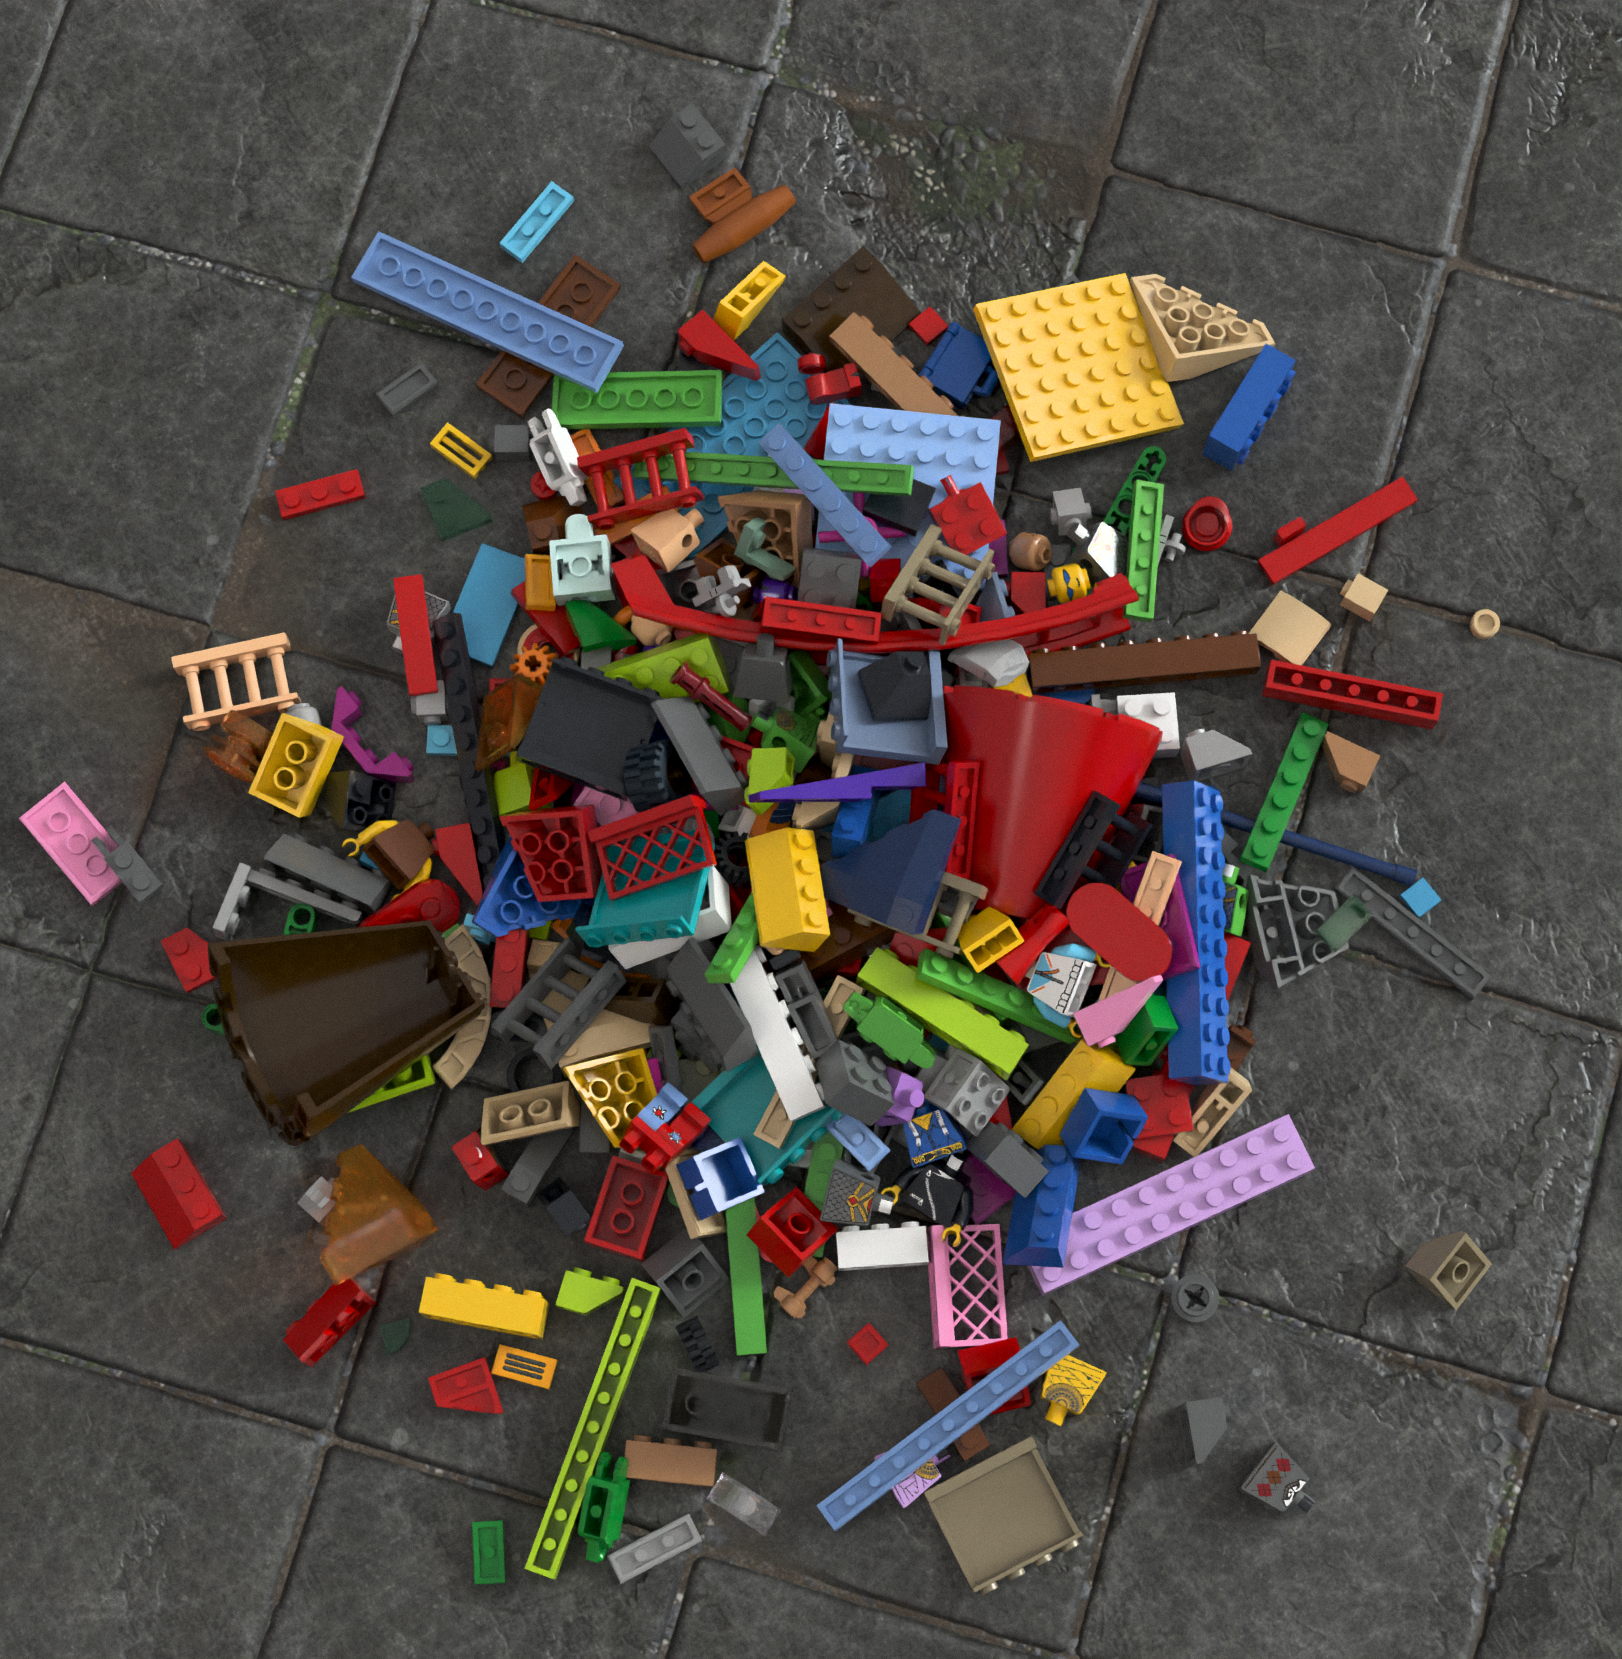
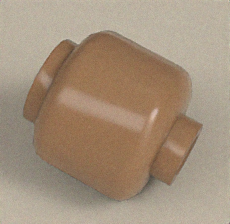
[1009,532,1052,571]

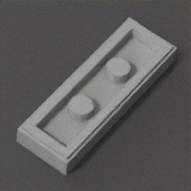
[607,1514,702,1584]

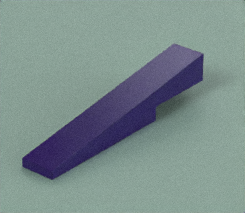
[748,762,926,803]

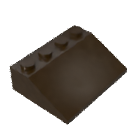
[782,246,921,373]

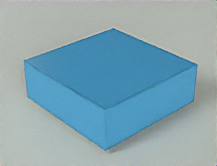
[1399,878,1441,918]

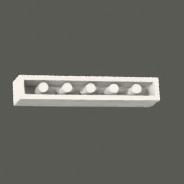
[730,945,826,1122]

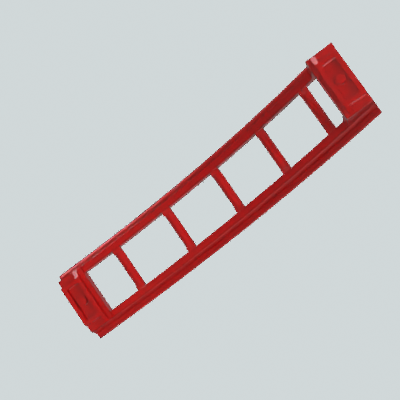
[610,554,1139,679]

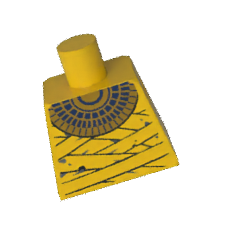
[1040,1355,1107,1426]

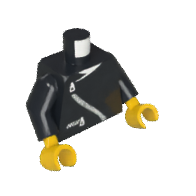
[881,1152,974,1247]

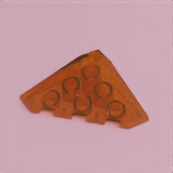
[320,1144,439,1285]

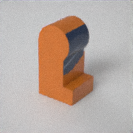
[749,802,798,837]

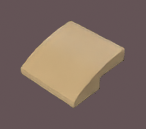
[1248,591,1331,665]

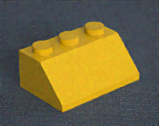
[248,713,344,818]

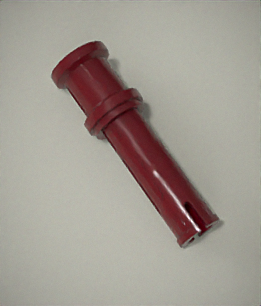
[670,661,753,732]

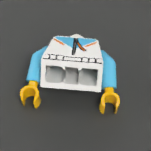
[1025,943,1111,1038]

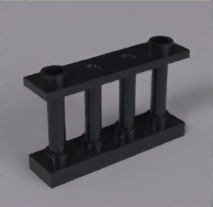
[1034,790,1153,909]

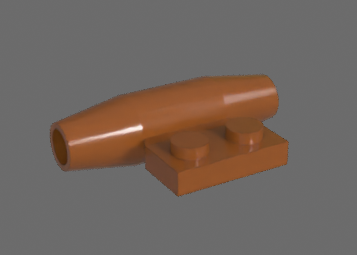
[689,167,796,264]

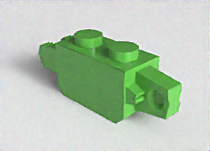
[843,991,937,1069]

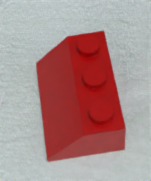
[131,1138,227,1250]

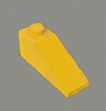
[713,261,786,341]

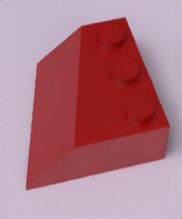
[499,804,602,902]
[283,1272,377,1367]

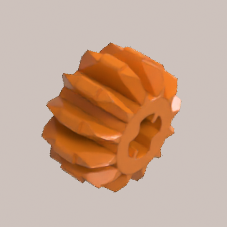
[510,643,558,693]

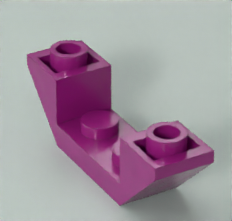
[331,686,415,784]

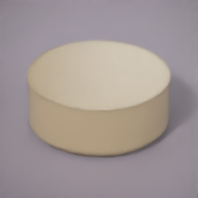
[1470,609,1500,639]

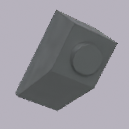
[1001,1058,1049,1105]

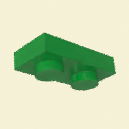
[472,1520,506,1585]

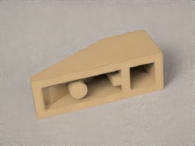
[1173,1068,1252,1157]

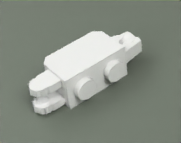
[528,408,588,506]

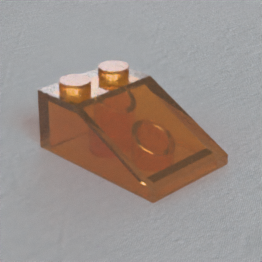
[475,673,544,772]

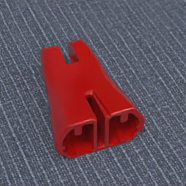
[995,903,1069,985]

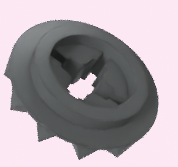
[1171,1274,1219,1323]

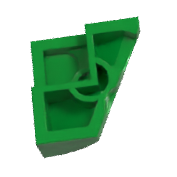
[565,600,637,653]

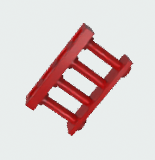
[577,427,705,530]
[909,760,980,879]

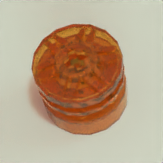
[203,710,273,784]

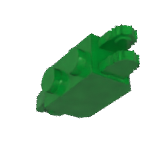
[578,1451,630,1563]

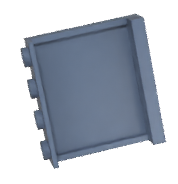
[827,638,948,765]

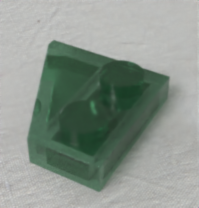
[420,478,493,541]

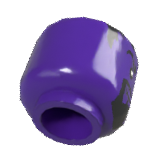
[753,577,797,605]

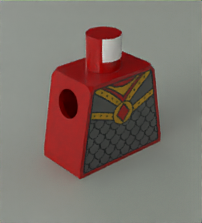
[451,1127,510,1191]

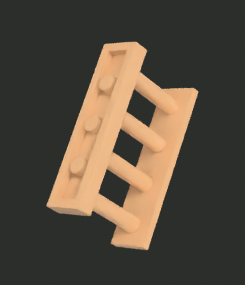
[171,632,302,731]

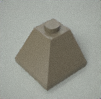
[1405,1231,1492,1310]

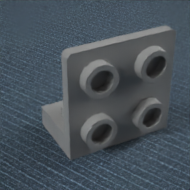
[924,1048,1010,1137]

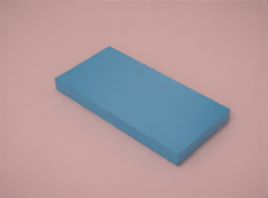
[453,543,525,668]

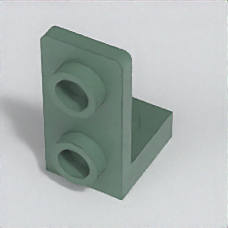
[734,517,796,581]

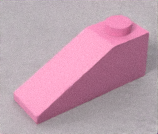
[1073,975,1163,1048]

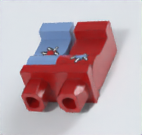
[619,1082,711,1173]

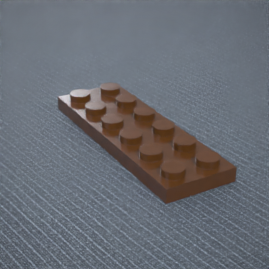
[476,254,621,419]

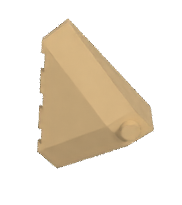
[1130,274,1275,382]
[528,970,676,1078]

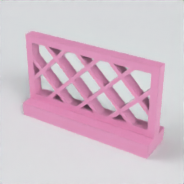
[926,1224,1008,1349]

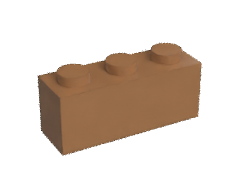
[624,1435,718,1487]

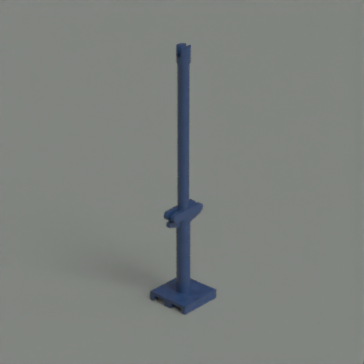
[1133,782,1417,886]

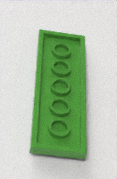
[552,370,723,429]

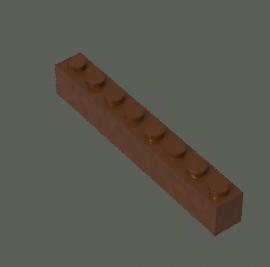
[1026,631,1261,695]

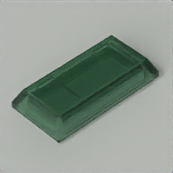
[1316,894,1373,952]

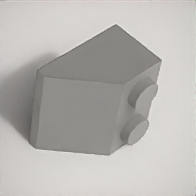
[1179,729,1252,782]

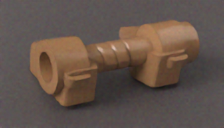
[774,1257,838,1319]

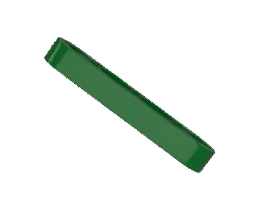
[1103,446,1166,536]

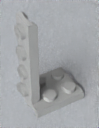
[212,863,362,941]

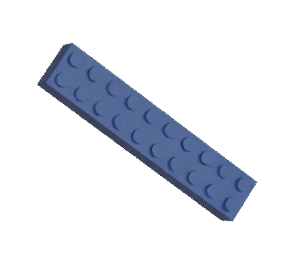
[1162,780,1231,1086]

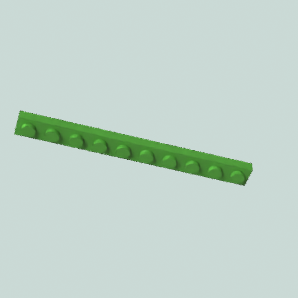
[633,452,914,496]

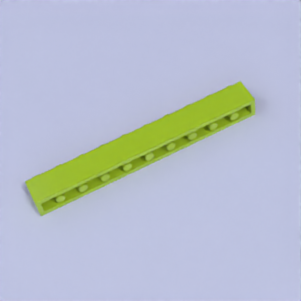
[524,1278,662,1580]

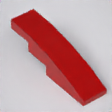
[393,574,438,697]

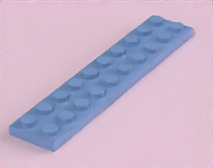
[351,231,624,393]

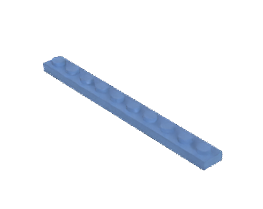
[817,1320,1080,1531]

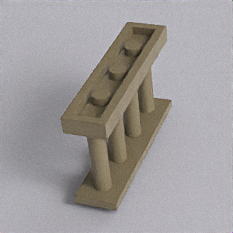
[881,524,995,645]
[847,871,989,959]

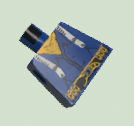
[903,1091,967,1168]

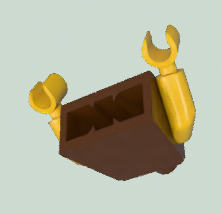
[342,819,434,901]

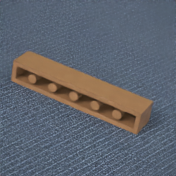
[830,312,965,417]

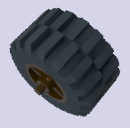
[623,739,692,813]

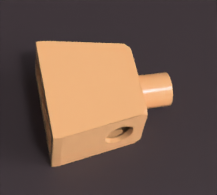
[630,508,704,573]

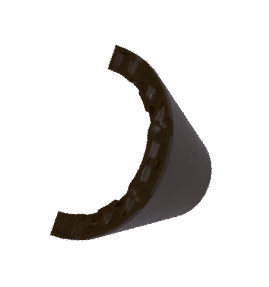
[208,920,485,1146]

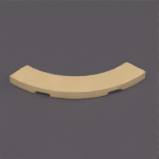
[432,924,492,1090]

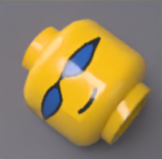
[1047,563,1091,604]

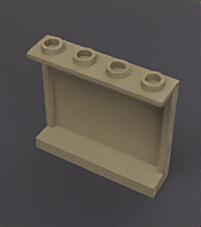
[923,1436,1083,1595]

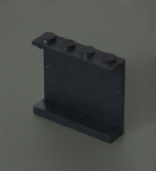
[516,657,665,802]

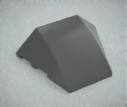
[1245,875,1349,989]

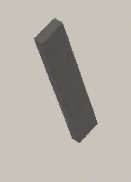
[1334,866,1492,1000]

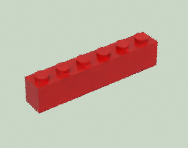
[1262,660,1443,729]

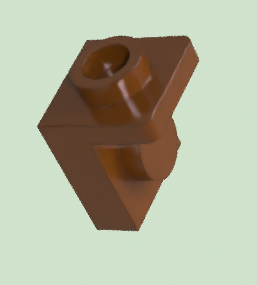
[1227,1024,1256,1071]

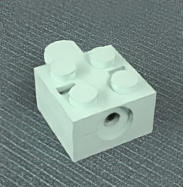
[549,514,615,606]

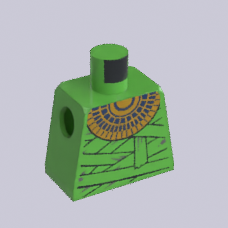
[750,707,819,773]

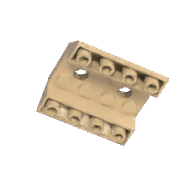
[792,713,855,832]

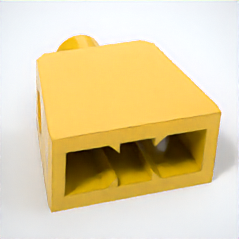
[957,907,1024,973]

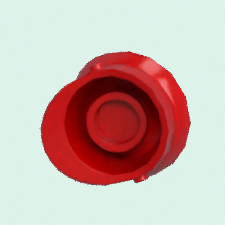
[1182,496,1232,551]

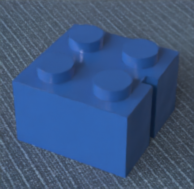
[1059,1088,1148,1164]
[676,1137,765,1221]

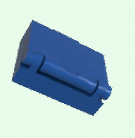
[918,322,999,410]

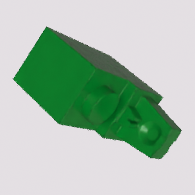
[1114,993,1179,1066]

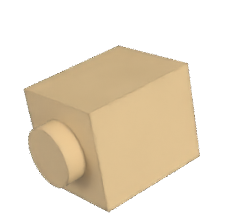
[1340,573,1388,622]

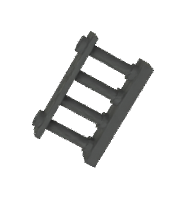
[492,937,627,1070]

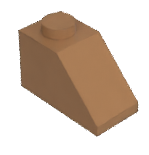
[1321,731,1380,793]

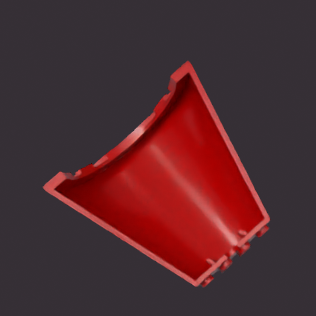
[940,685,1163,929]

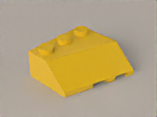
[563,1048,657,1148]

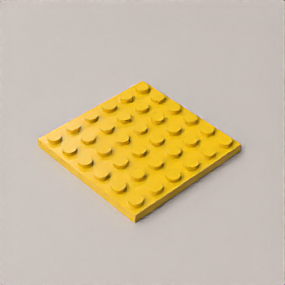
[973,273,1184,462]

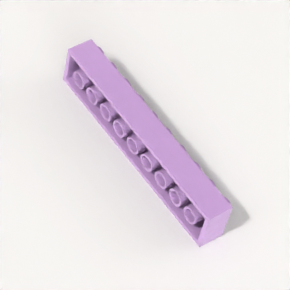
[1028,1114,1315,1296]

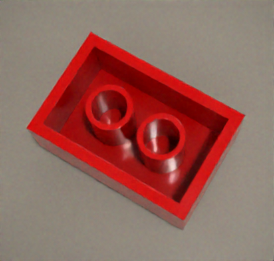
[584,1155,670,1263]

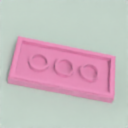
[19,781,122,906]

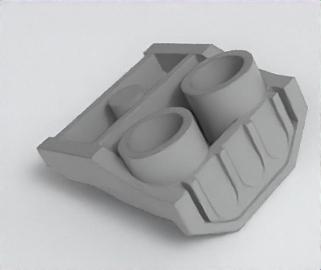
[947,639,1029,687]

